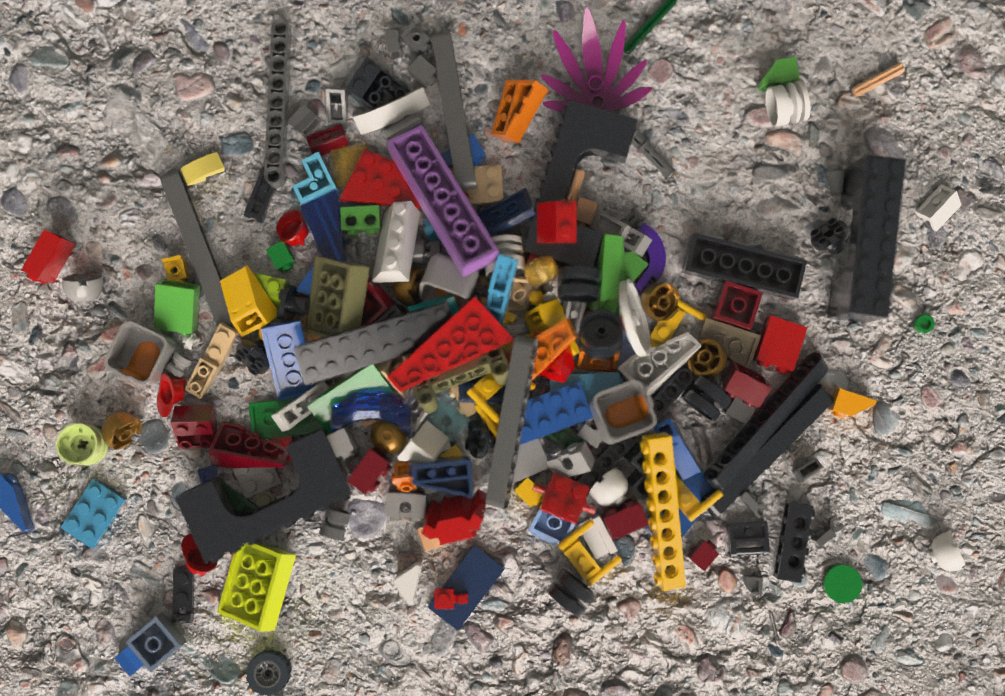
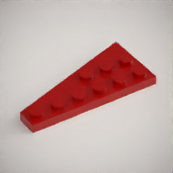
[340,149,469,209]
[387,296,514,392]

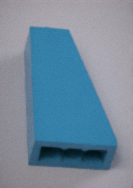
[549,372,623,403]

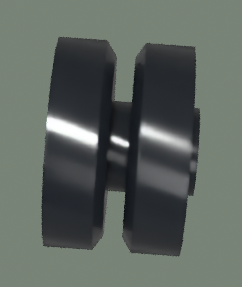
[557,266,601,303]
[579,309,624,360]
[681,375,731,422]
[546,569,597,618]

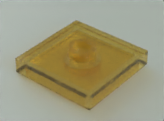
[331,144,370,189]

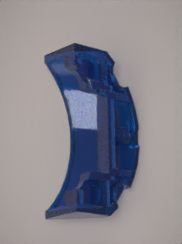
[330,390,411,435]

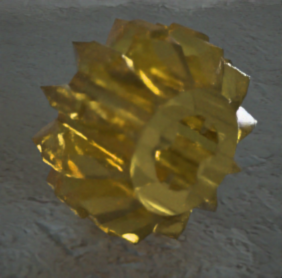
[524,256,558,286]

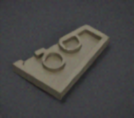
[699,317,761,369]

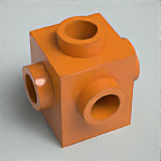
[392,461,418,492]

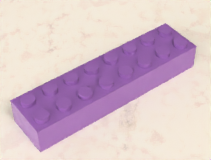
[387,125,498,277]

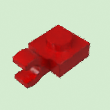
[434,588,468,609]

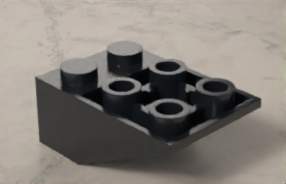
[340,56,411,110]

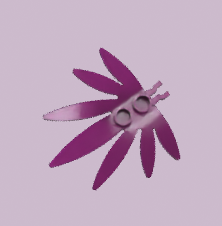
[541,7,652,113]

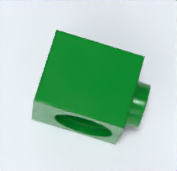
[266,241,297,272]

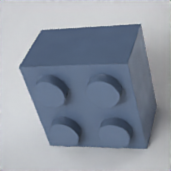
[126,612,188,673]

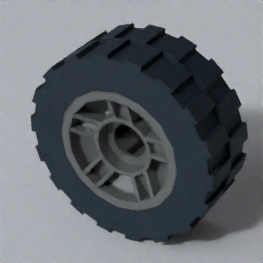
[246,649,292,696]

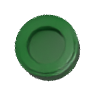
[913,314,935,333]

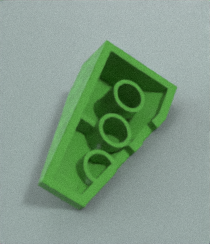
[588,233,626,315]

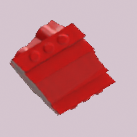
[421,489,486,545]

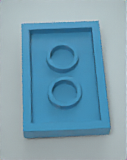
[60,478,127,549]

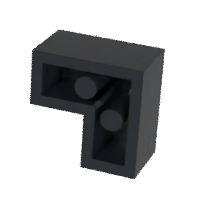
[624,443,661,501]

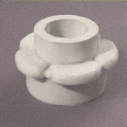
[183,333,201,351]

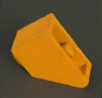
[827,388,877,419]

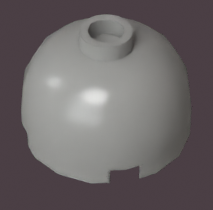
[62,273,103,305]

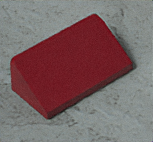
[306,124,349,156]

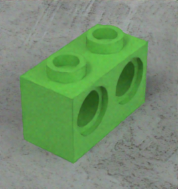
[340,205,382,236]

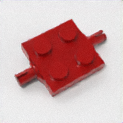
[532,472,597,525]

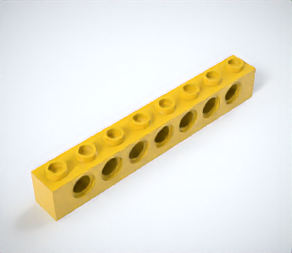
[641,432,686,591]

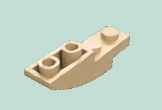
[185,322,239,399]

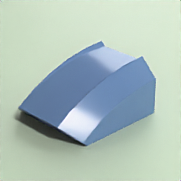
[528,502,580,546]

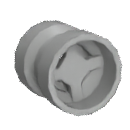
[165,352,192,378]

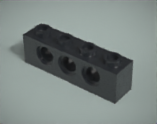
[773,500,815,583]

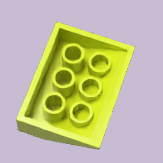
[217,542,296,632]

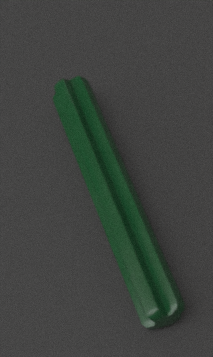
[623,0,677,55]

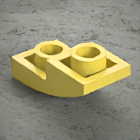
[180,152,224,186]

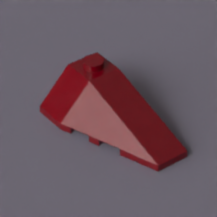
[208,421,289,468]

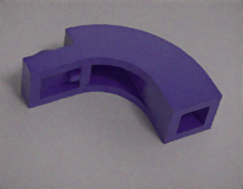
[635,223,666,292]

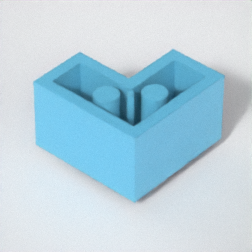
[292,152,339,207]

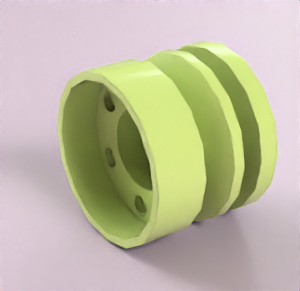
[56,423,108,465]

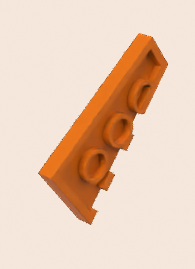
[504,319,577,380]

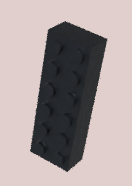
[681,233,807,300]

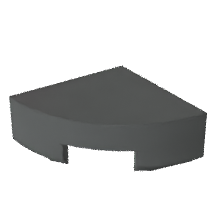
[742,574,763,596]

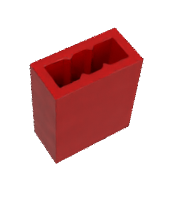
[21,229,76,284]
[753,315,808,374]

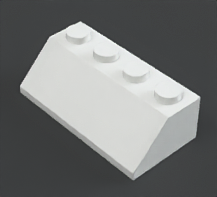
[372,201,420,283]

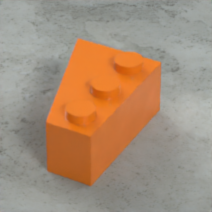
[491,80,549,143]

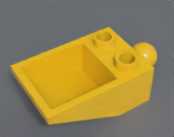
[220,265,278,341]
[523,290,580,356]

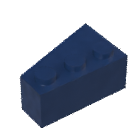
[408,455,473,498]

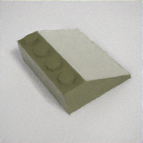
[305,256,369,338]

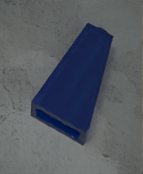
[300,191,348,262]

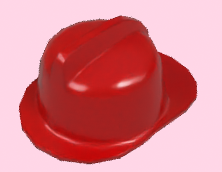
[276,209,309,246]
[156,373,186,417]
[181,533,218,577]

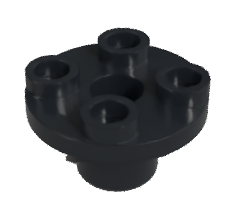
[810,218,849,255]
[277,284,310,322]
[234,339,270,376]
[464,420,496,458]

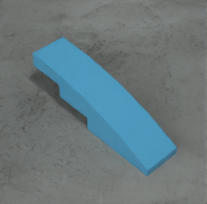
[485,253,518,326]

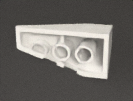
[618,332,701,397]

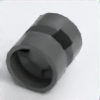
[412,239,441,264]
[319,507,351,540]

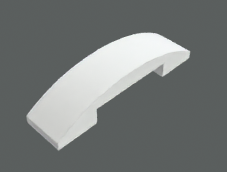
[353,87,430,135]

